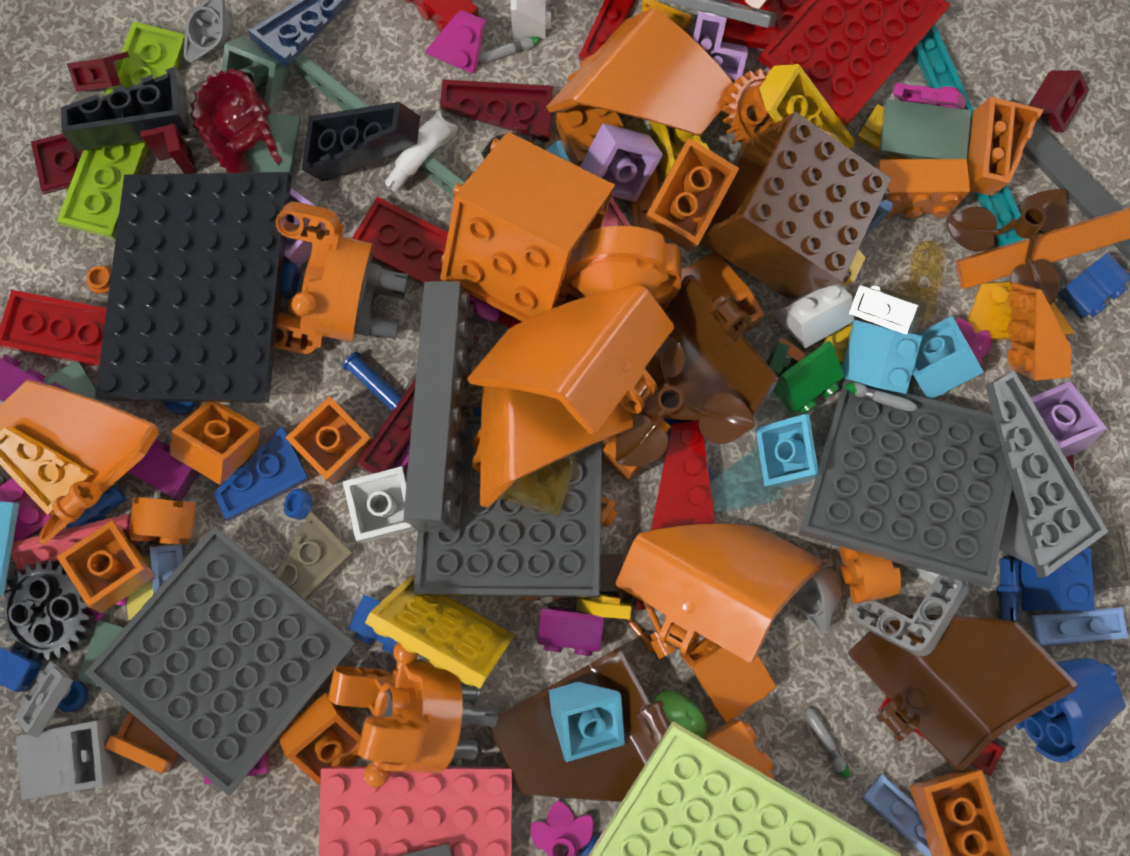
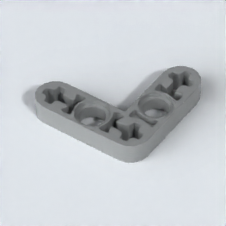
[852,575,968,656]

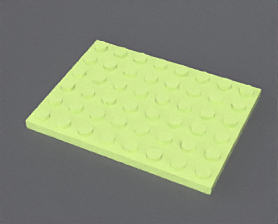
[588,722,901,856]

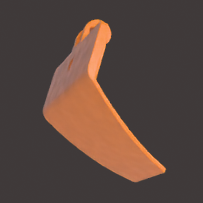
[0,379,159,545]
[616,523,824,662]

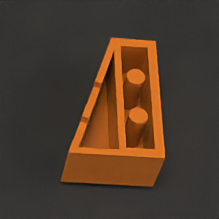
[968,96,1044,196]

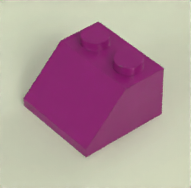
[538,605,604,656]

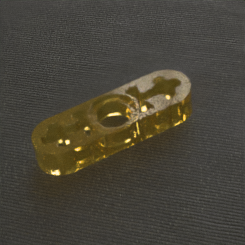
[908,241,940,323]

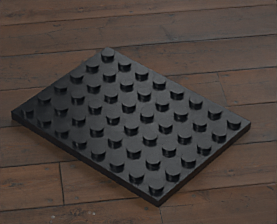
[95,172,292,403]

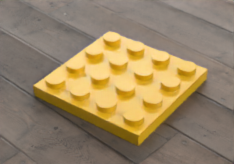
[365,575,515,688]

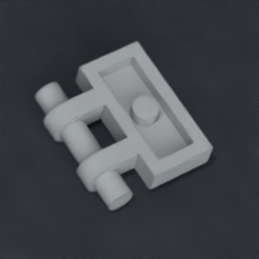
[15,660,73,737]

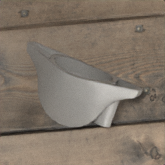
[183,0,233,63]
[793,566,842,634]

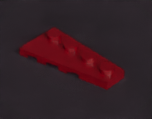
[440,79,553,142]

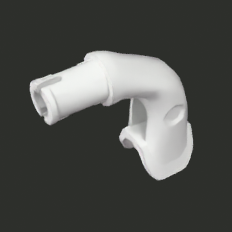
[385,110,458,192]

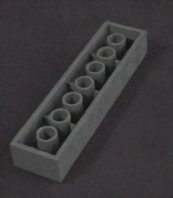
[403,281,476,533]

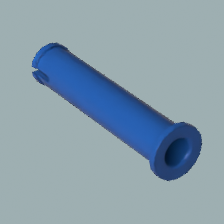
[342,351,403,411]

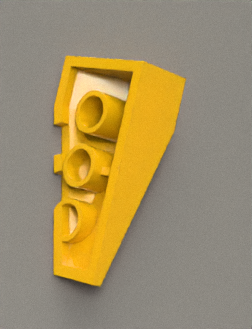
[759,64,855,150]

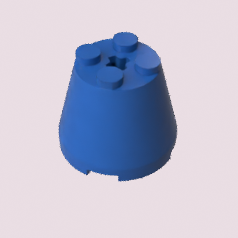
[1016,657,1126,762]

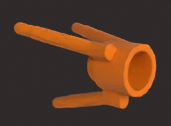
[624,602,679,659]

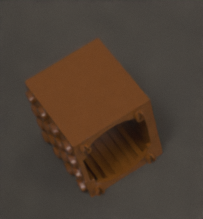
[700,112,891,298]

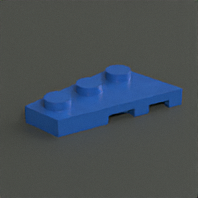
[213,426,310,521]

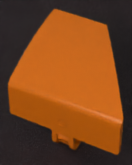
[546,8,734,136]
[467,285,674,434]
[472,386,633,507]

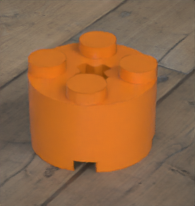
[128,497,197,545]
[839,546,901,604]

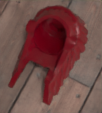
[190,68,283,173]

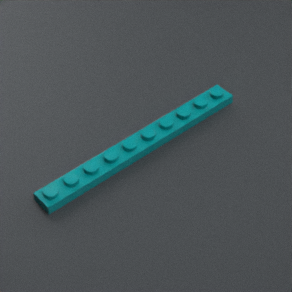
[913,24,1027,247]

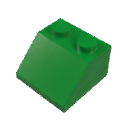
[773,341,844,416]

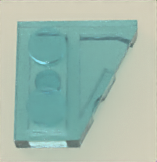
[710,446,774,514]

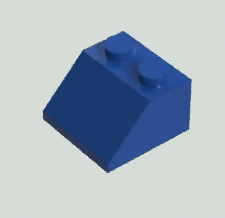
[1019,548,1095,611]

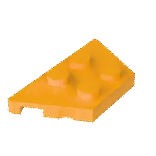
[967,282,1074,341]

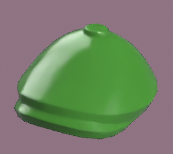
[653,690,707,739]

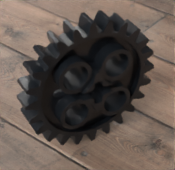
[0,560,97,661]

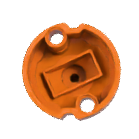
[563,226,682,306]

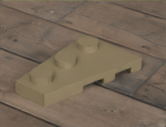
[275,510,353,601]

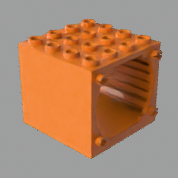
[440,131,615,321]

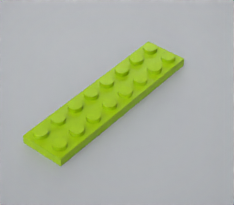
[57,21,185,240]

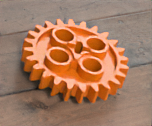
[722,69,776,149]

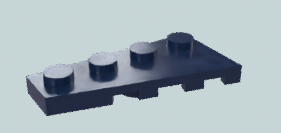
[248,0,352,67]

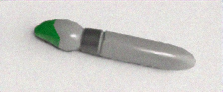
[478,37,540,64]
[845,382,918,411]
[806,708,850,778]

